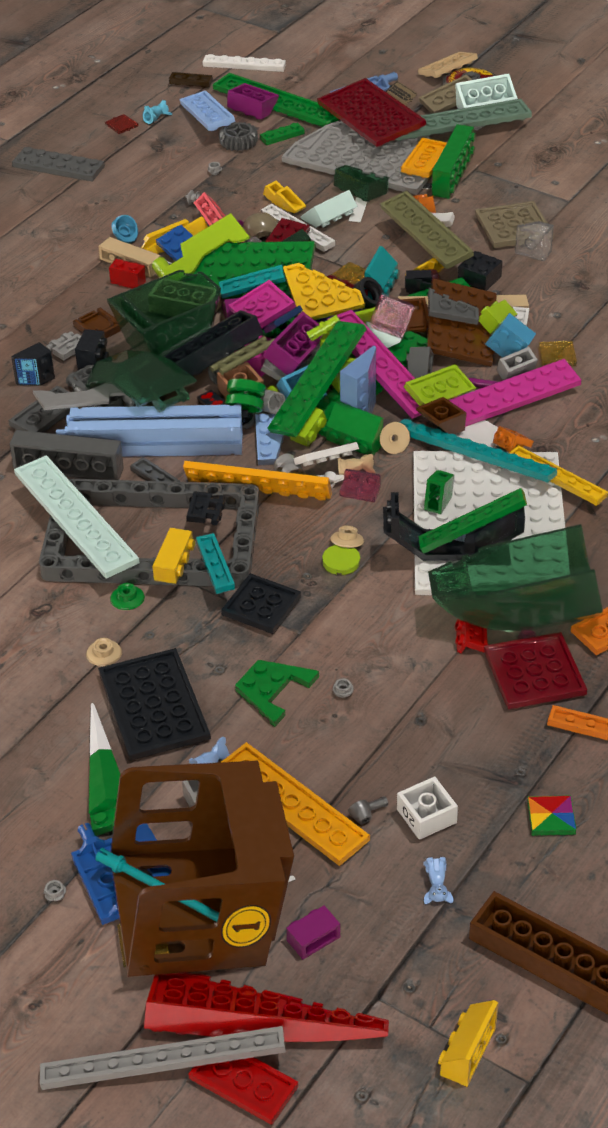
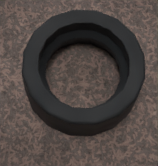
[353,277,384,310]

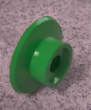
[110,583,145,610]

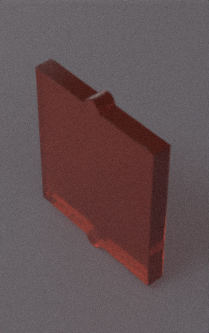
[105,114,139,134]

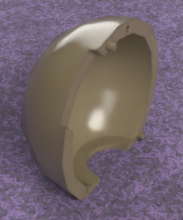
[242,212,278,242]

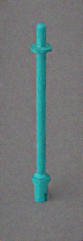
[95,848,219,922]

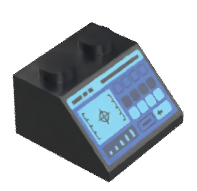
[11,342,55,385]

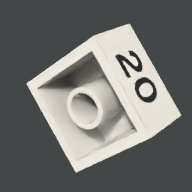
[397,777,458,840]

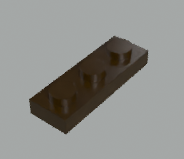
[169,72,213,88]

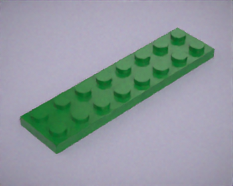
[267,321,367,437]

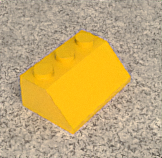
[438,1000,498,1087]

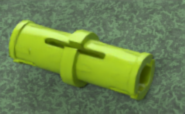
[306,315,340,341]

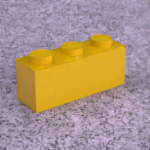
[152,528,195,584]

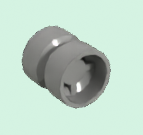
[260,389,286,415]
[274,454,306,475]

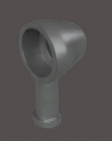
[348,796,388,825]

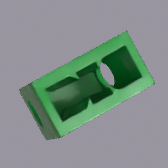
[424,470,454,514]

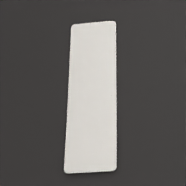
[349,197,368,222]

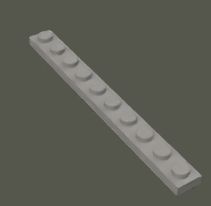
[40,1026,286,1090]

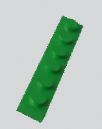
[418,488,527,553]

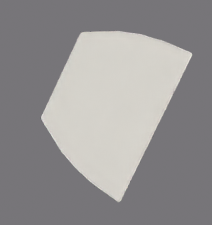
[455,420,498,448]

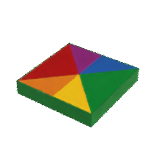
[527,795,576,836]

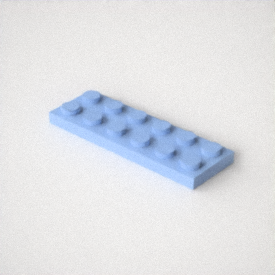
[180,90,235,131]

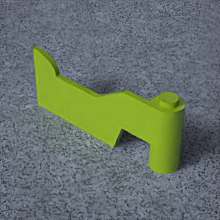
[152,213,250,281]

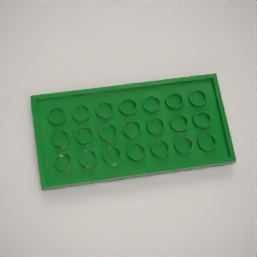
[183,241,316,299]

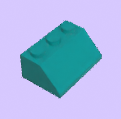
[364,246,400,303]

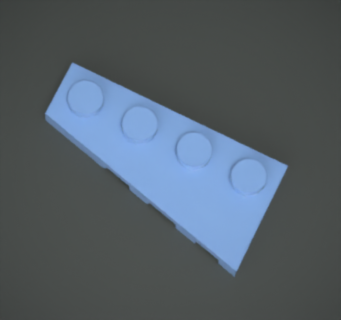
[255,414,284,465]

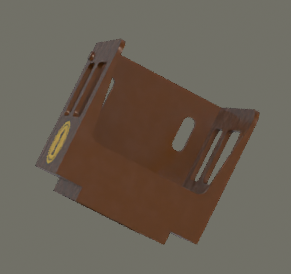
[110,760,294,977]

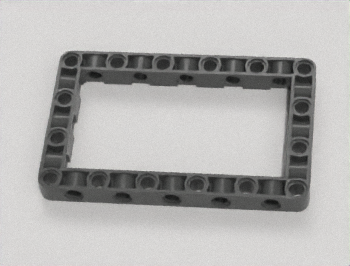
[39,479,259,587]

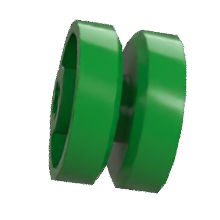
[224,379,266,413]

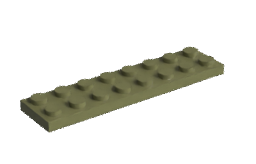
[380,191,474,269]

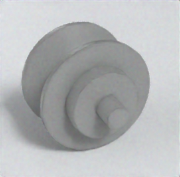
[185,190,201,205]

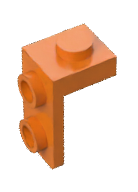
[413,194,436,213]

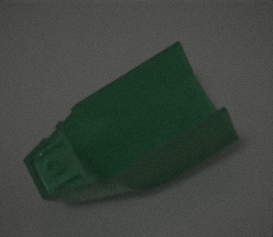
[428,524,603,632]

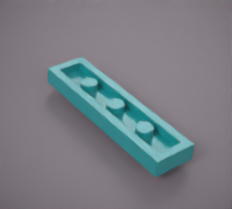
[219,265,286,298]
[196,533,235,594]

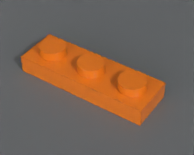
[547,705,608,740]

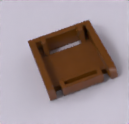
[392,298,429,334]
[73,307,123,338]

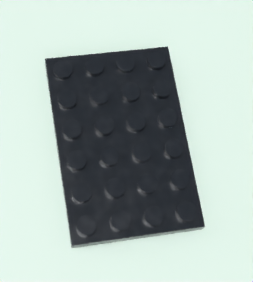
[98,648,211,761]

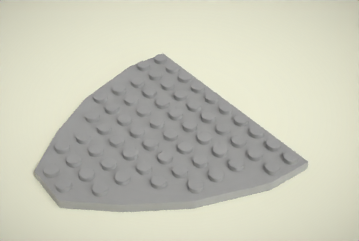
[282,120,429,195]

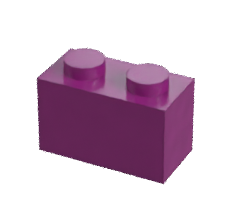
[286,905,341,960]

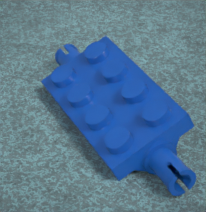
[71,823,119,925]

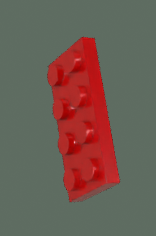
[188,1057,299,1125]

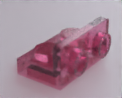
[340,469,381,502]

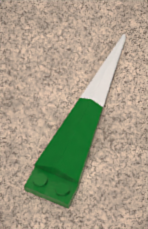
[89,703,121,836]

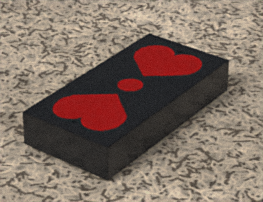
[197,390,225,405]

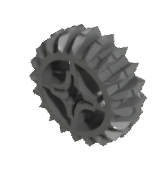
[219,121,258,151]

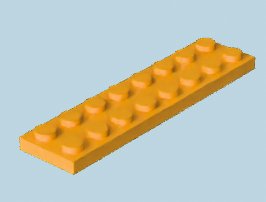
[183,461,332,501]
[221,742,370,866]

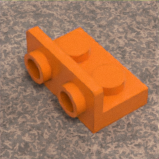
[493,426,534,452]

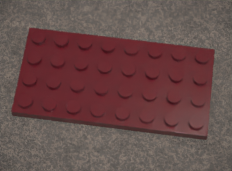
[317,78,426,147]

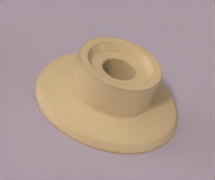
[380,422,410,454]
[330,526,364,548]
[86,638,122,666]

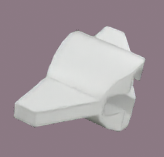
[317,471,345,488]

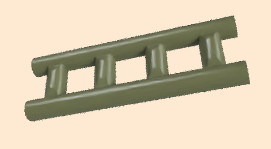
[210,336,275,375]

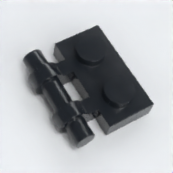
[186,491,226,526]

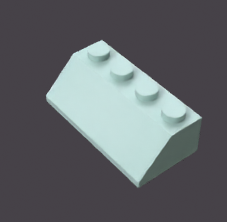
[455,74,518,109]

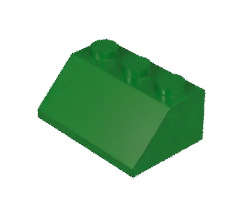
[326,401,383,456]

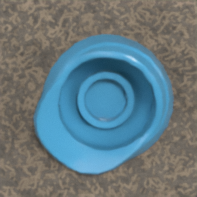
[111,215,138,244]

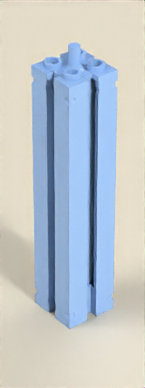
[56,405,243,457]

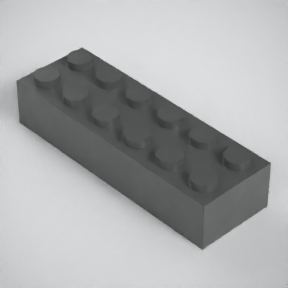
[10,430,124,480]

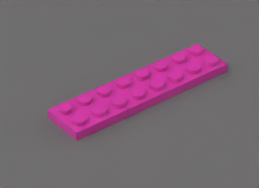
[327,310,421,419]
[449,359,581,427]

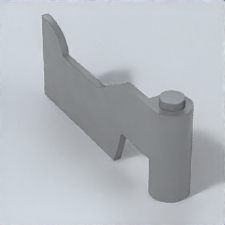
[33,382,147,410]

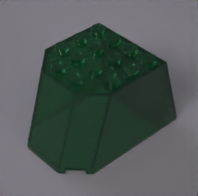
[107,270,221,364]

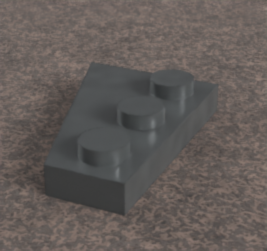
[428,288,479,325]

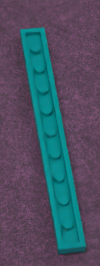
[399,419,557,483]

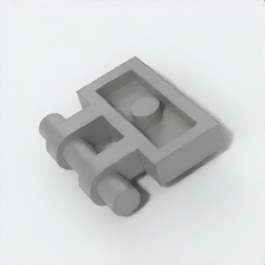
[45,331,81,360]

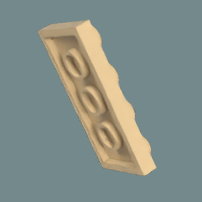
[418,52,478,78]

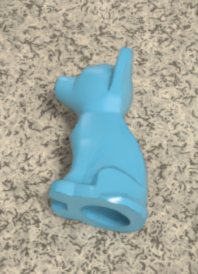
[143,100,173,124]

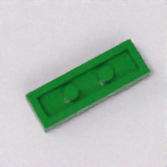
[260,123,305,146]

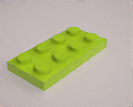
[404,364,476,406]

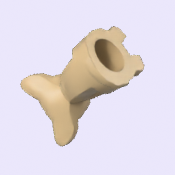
[338,454,375,478]

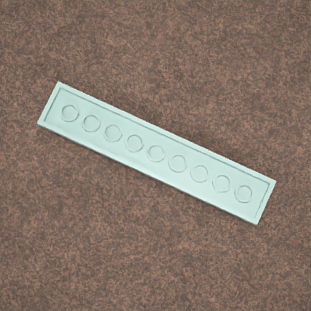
[14,455,139,579]

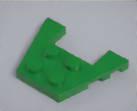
[235,660,319,727]

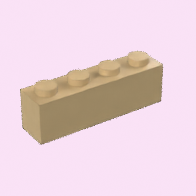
[98,237,161,278]

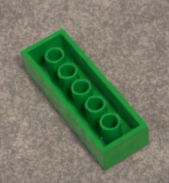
[432,124,476,199]

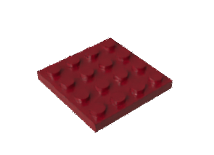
[484,632,588,710]

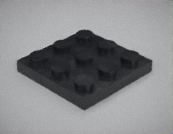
[221,573,301,634]

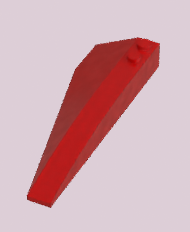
[144,972,389,1042]

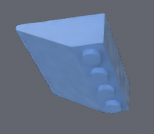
[340,346,376,414]

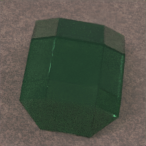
[86,350,197,412]

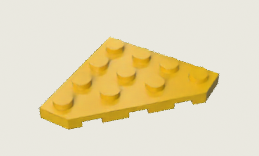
[283,263,365,320]

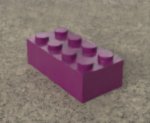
[263,311,323,375]

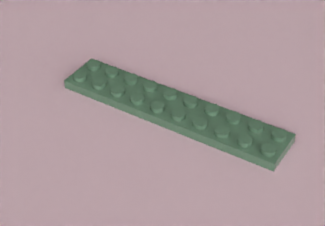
[394,99,532,141]

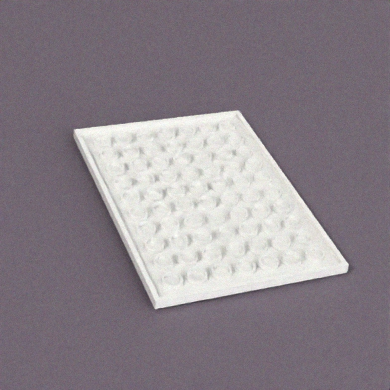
[413,451,571,597]

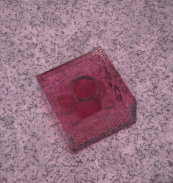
[369,292,415,339]

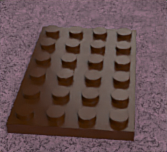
[426,278,497,367]

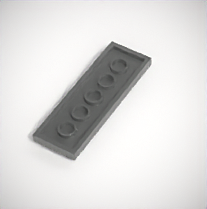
[12,147,105,182]

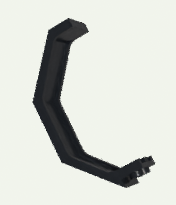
[383,492,525,561]

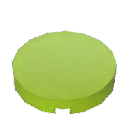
[322,545,360,575]

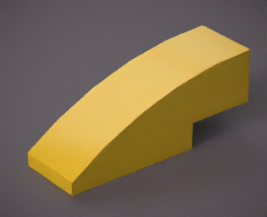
[263,180,307,213]

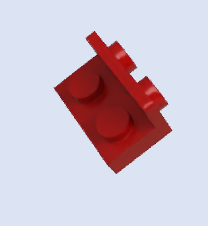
[455,612,488,653]

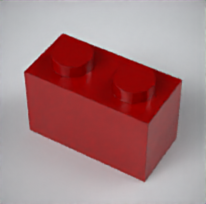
[109,259,146,290]

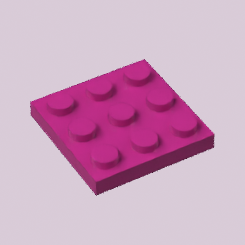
[229,280,296,329]

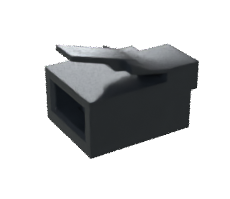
[405,270,432,295]

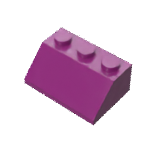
[227,83,279,119]

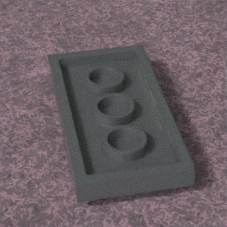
[8,386,74,433]

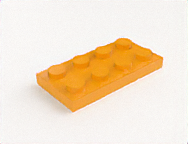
[401,138,447,178]

